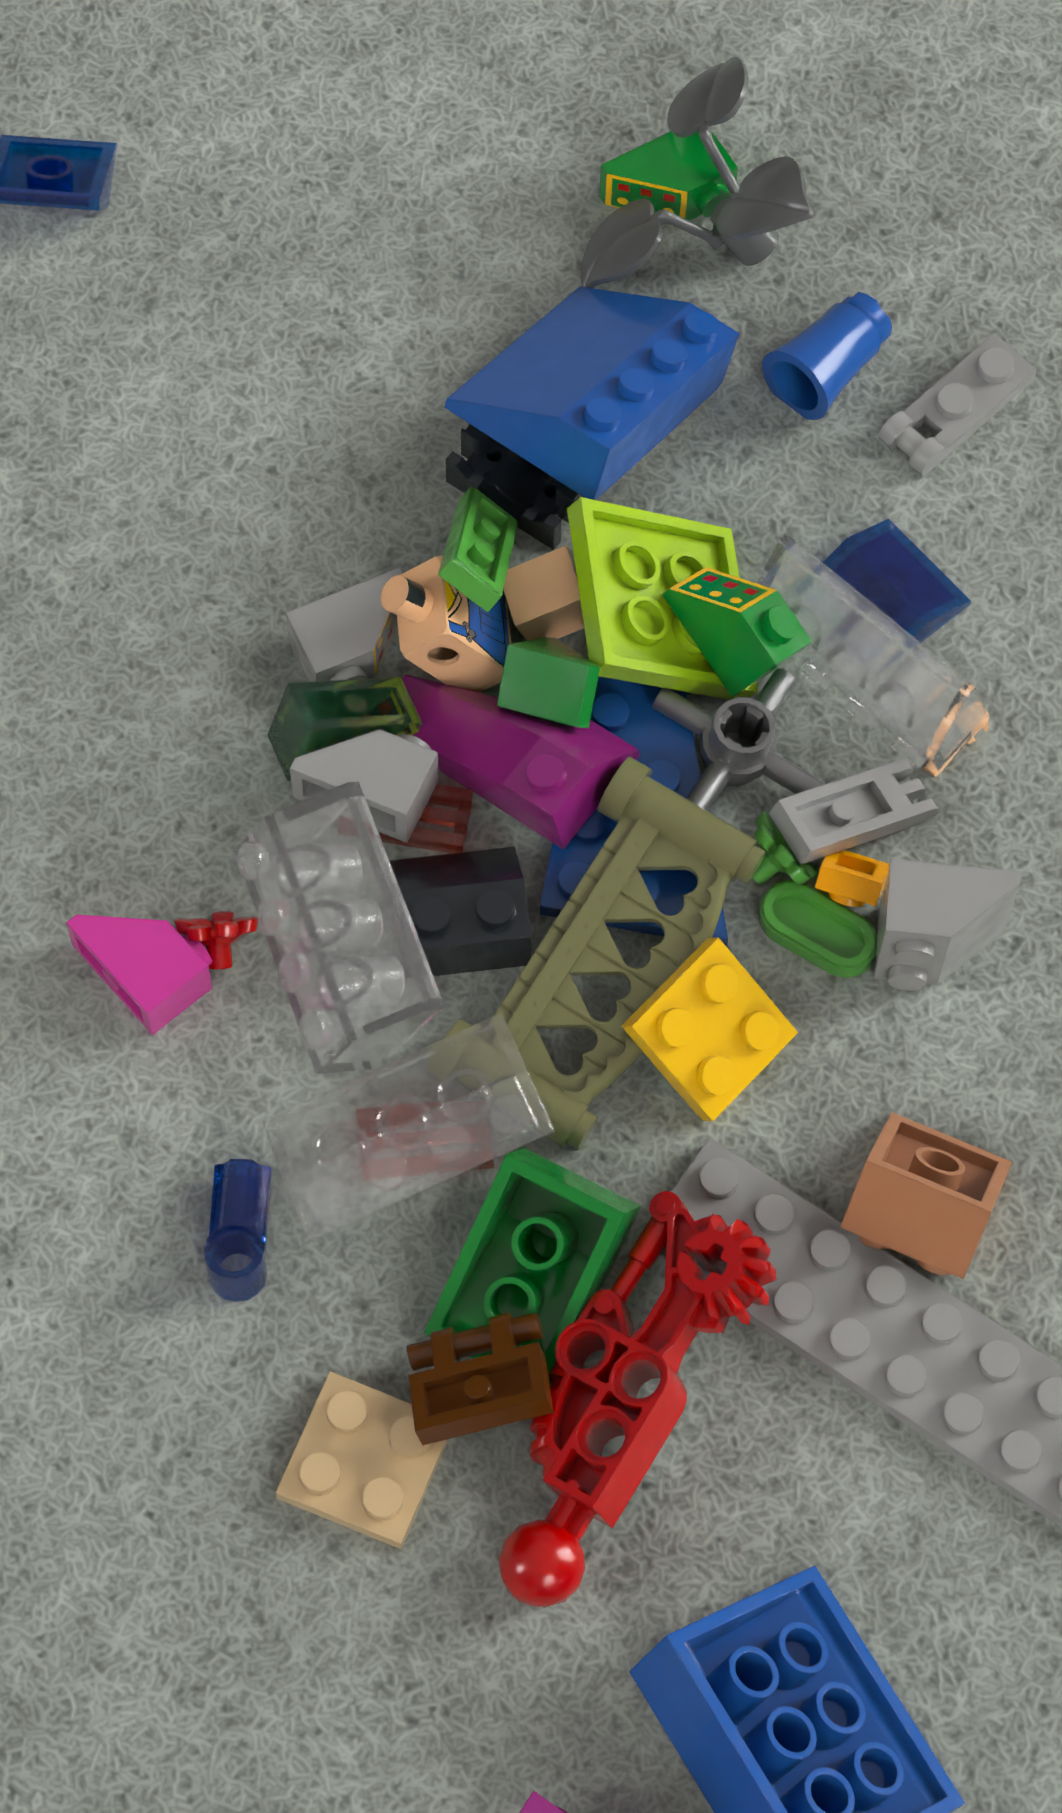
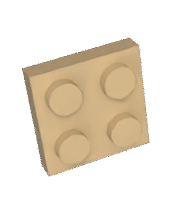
[276,1371,449,1549]

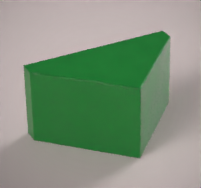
[497,637,600,729]

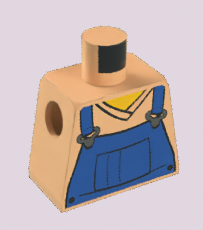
[381,556,511,692]

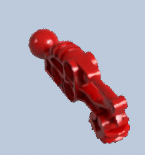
[498,1191,777,1608]

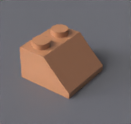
[840,1112,1012,1279]

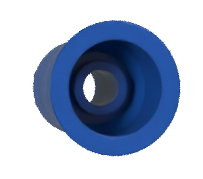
[762,292,892,420]

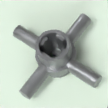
[652,668,825,811]

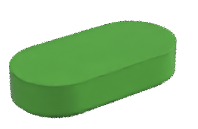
[759,880,877,978]

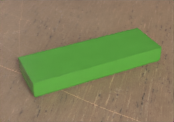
[438,487,518,613]

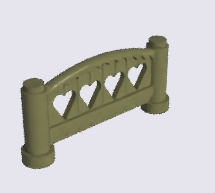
[427,756,766,1151]

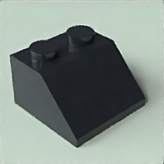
[389,846,532,980]

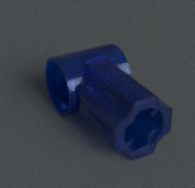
[204,1159,272,1302]

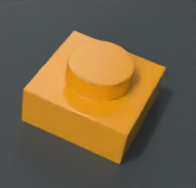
[815,850,889,907]

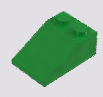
[424,1148,641,1382]

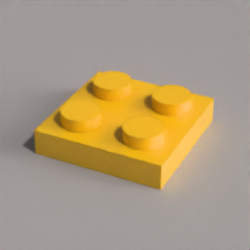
[621,937,798,1122]

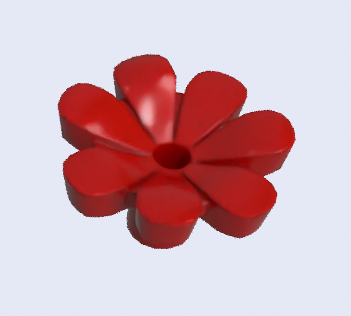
[174,911,259,970]

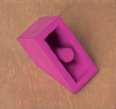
[66,915,212,1035]

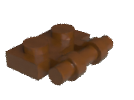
[407,1312,554,1445]

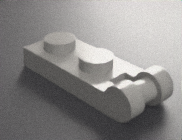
[878,333,1037,476]

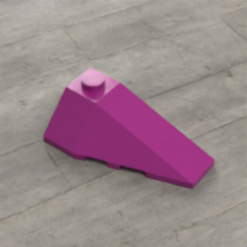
[371,674,640,850]

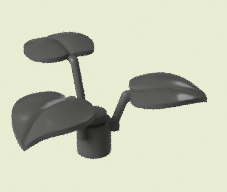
[581,57,813,288]

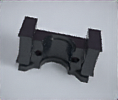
[446,424,584,550]

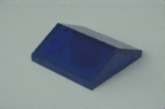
[0,135,117,211]
[798,519,971,674]

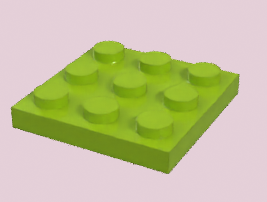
[567,497,758,700]

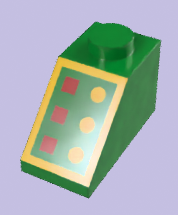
[599,131,738,221]
[662,567,813,697]

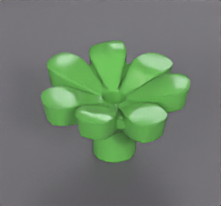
[752,811,819,885]

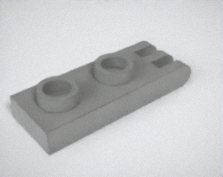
[769,759,939,864]

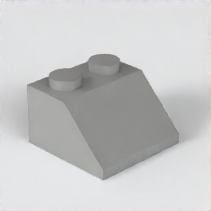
[873,859,1021,991]

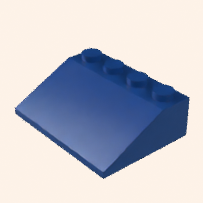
[444,286,739,500]
[629,1565,965,1813]

